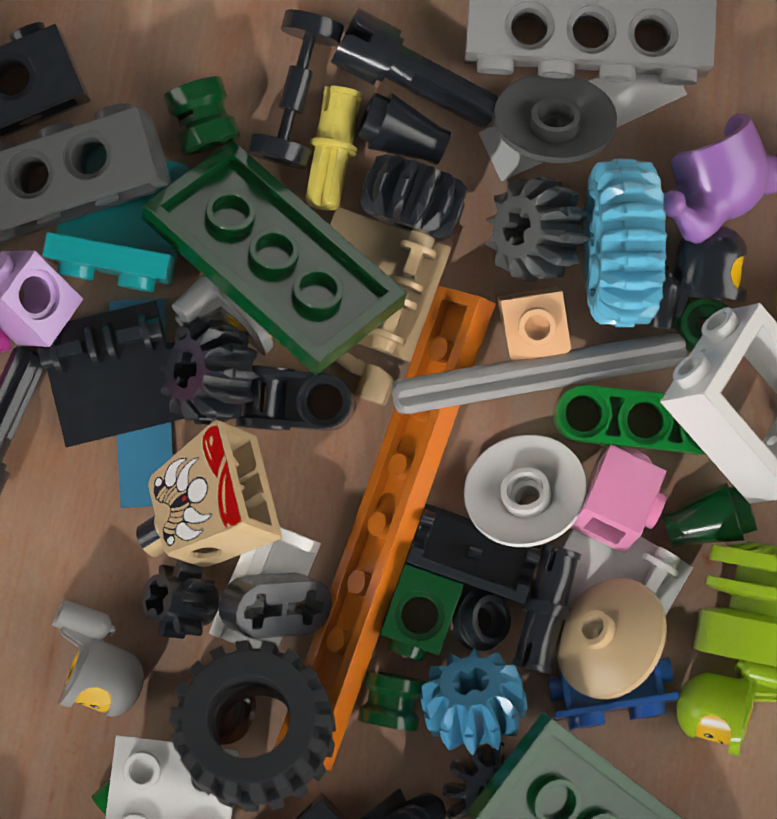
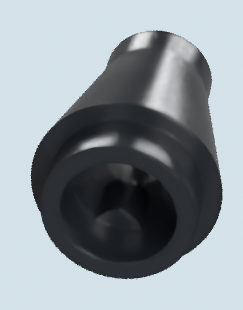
[356,92,451,165]

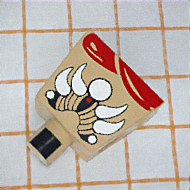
[136,420,282,567]

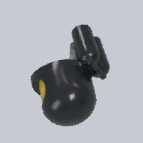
[648,226,747,329]

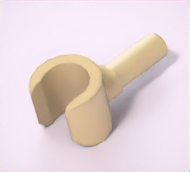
[335,351,394,406]

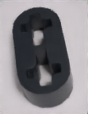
[218,572,332,639]

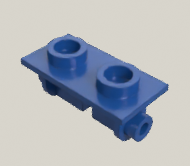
[547,657,679,730]

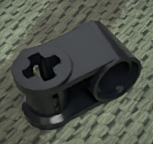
[235,365,356,431]

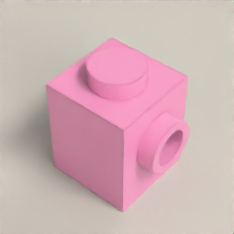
[570,445,667,553]

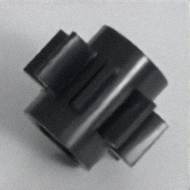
[142,561,219,639]

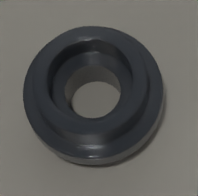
[452,589,511,651]

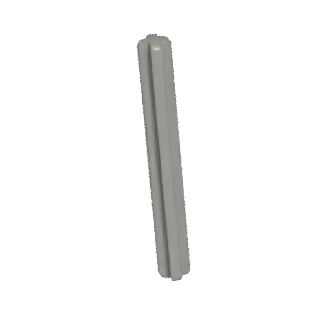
[392,332,687,414]

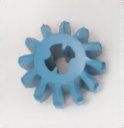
[420,647,527,756]

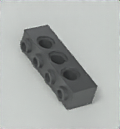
[0,103,172,244]

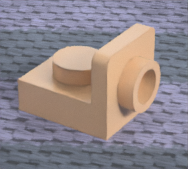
[496,286,571,361]

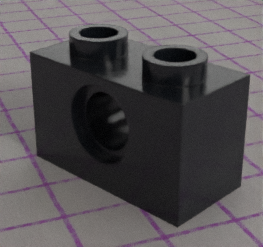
[0,22,91,139]

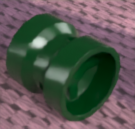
[164,76,240,155]

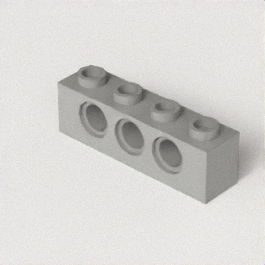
[464,0,717,86]

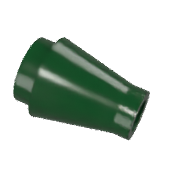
[662,482,758,548]

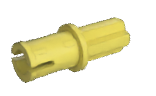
[305,86,363,211]

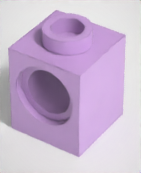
[0,251,83,347]

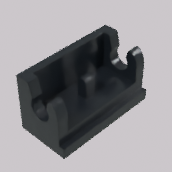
[406,503,542,604]

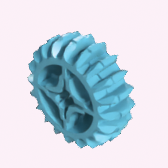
[582,159,667,327]

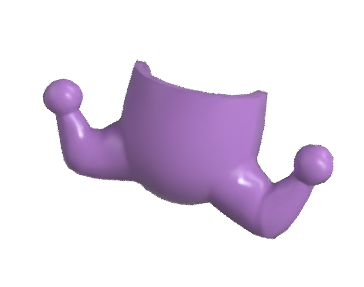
[663,113,777,243]

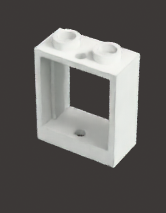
[660,303,777,504]

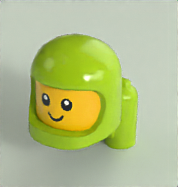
[677,660,777,757]

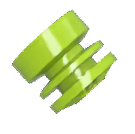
[693,541,777,667]

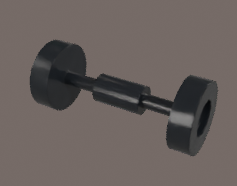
[247,9,344,169]

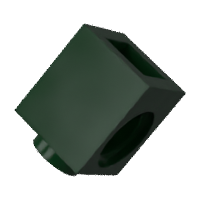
[380,563,464,661]

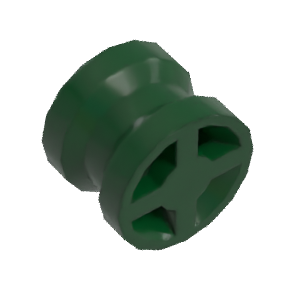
[358,670,426,731]

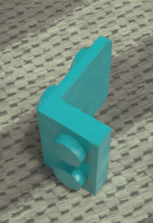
[42,147,190,292]

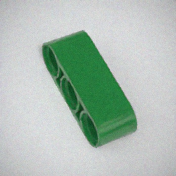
[552,385,707,455]

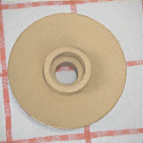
[556,578,667,699]

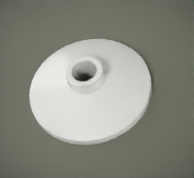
[464,435,587,547]

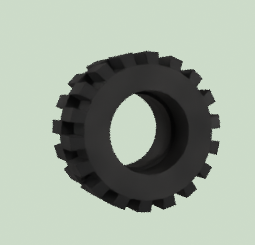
[169,640,336,812]

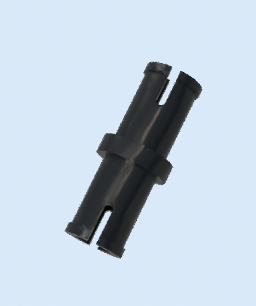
[511,544,582,674]

